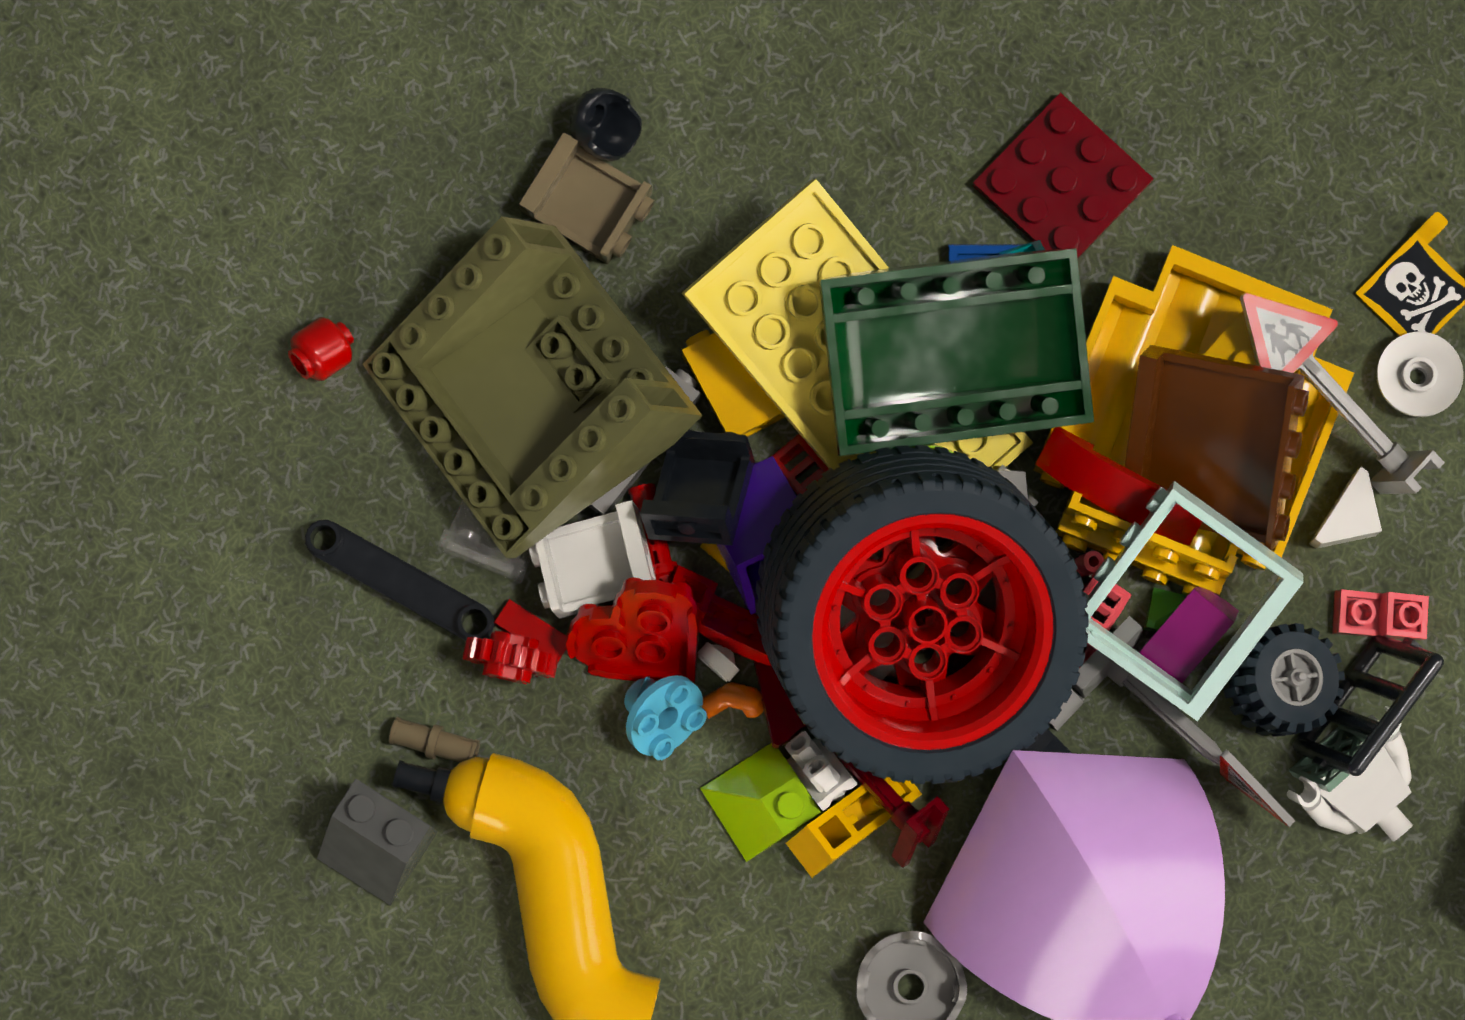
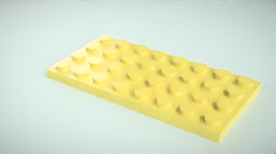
[682,179,1033,470]

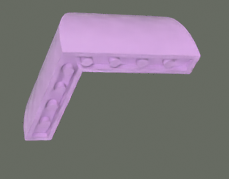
[924,750,1225,1020]

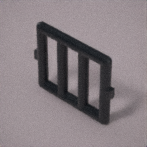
[1293,635,1444,776]

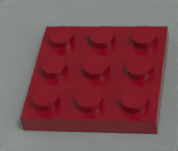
[972,92,1154,259]

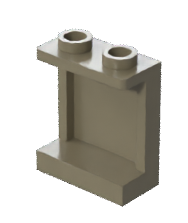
[519,133,655,264]

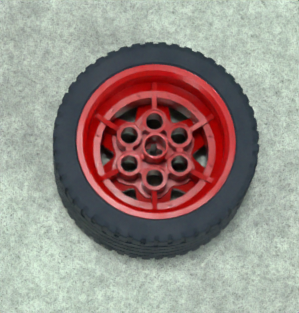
[755,445,1089,784]

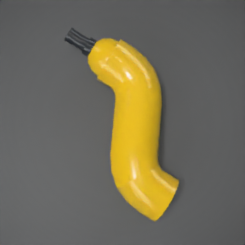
[393,753,661,1020]

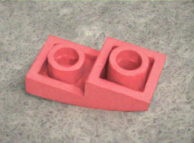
[1332,589,1429,640]

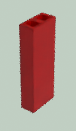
[495,599,567,663]

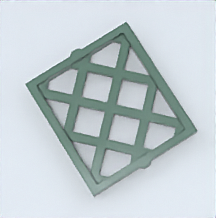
[1289,725,1368,792]

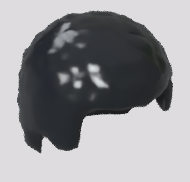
[570,87,642,161]

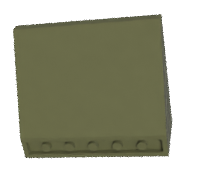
[363,216,703,558]

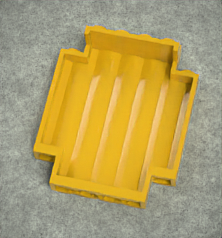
[1034,245,1354,596]

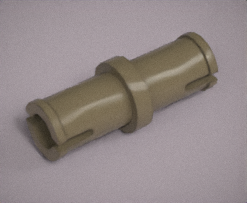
[389,717,480,763]

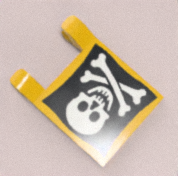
[1355,212,1465,337]

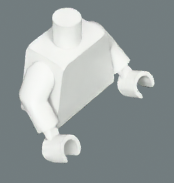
[1287,706,1413,842]

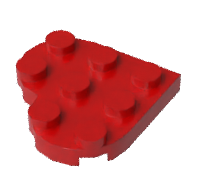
[566,577,699,684]

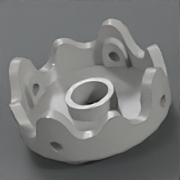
[856,931,967,1020]

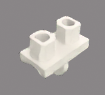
[785,731,858,811]

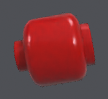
[288,317,354,381]

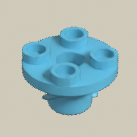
[624,675,707,760]

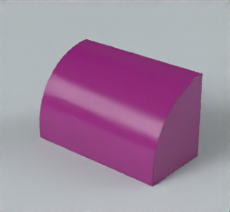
[1139,587,1239,683]

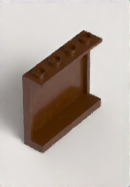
[1118,345,1309,551]

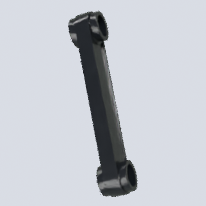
[305,520,495,641]

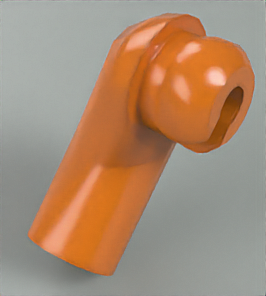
[702,682,764,719]

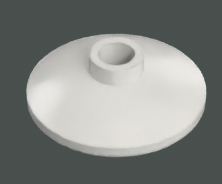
[1377,332,1463,417]

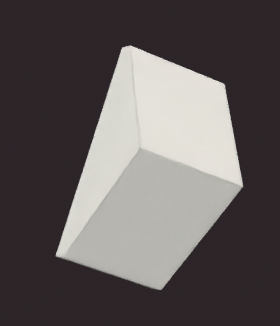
[1309,467,1382,549]

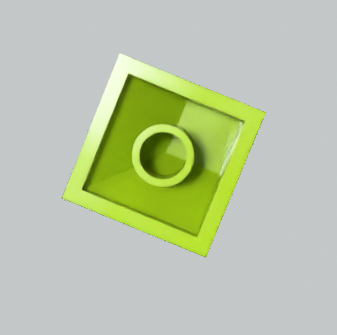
[700,743,821,862]

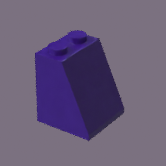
[716,456,797,615]

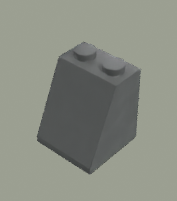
[317,779,438,906]

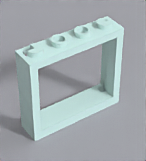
[1084,481,1303,721]

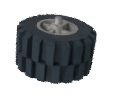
[1223,623,1345,737]

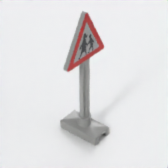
[1240,293,1445,494]
[1072,616,1295,827]

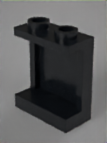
[640,429,755,545]

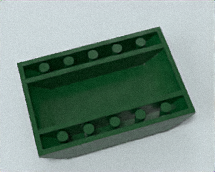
[819,248,1094,456]

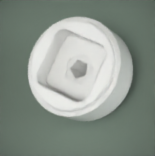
[697,642,739,682]

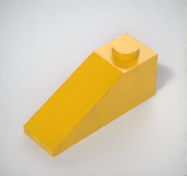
[786,777,922,878]

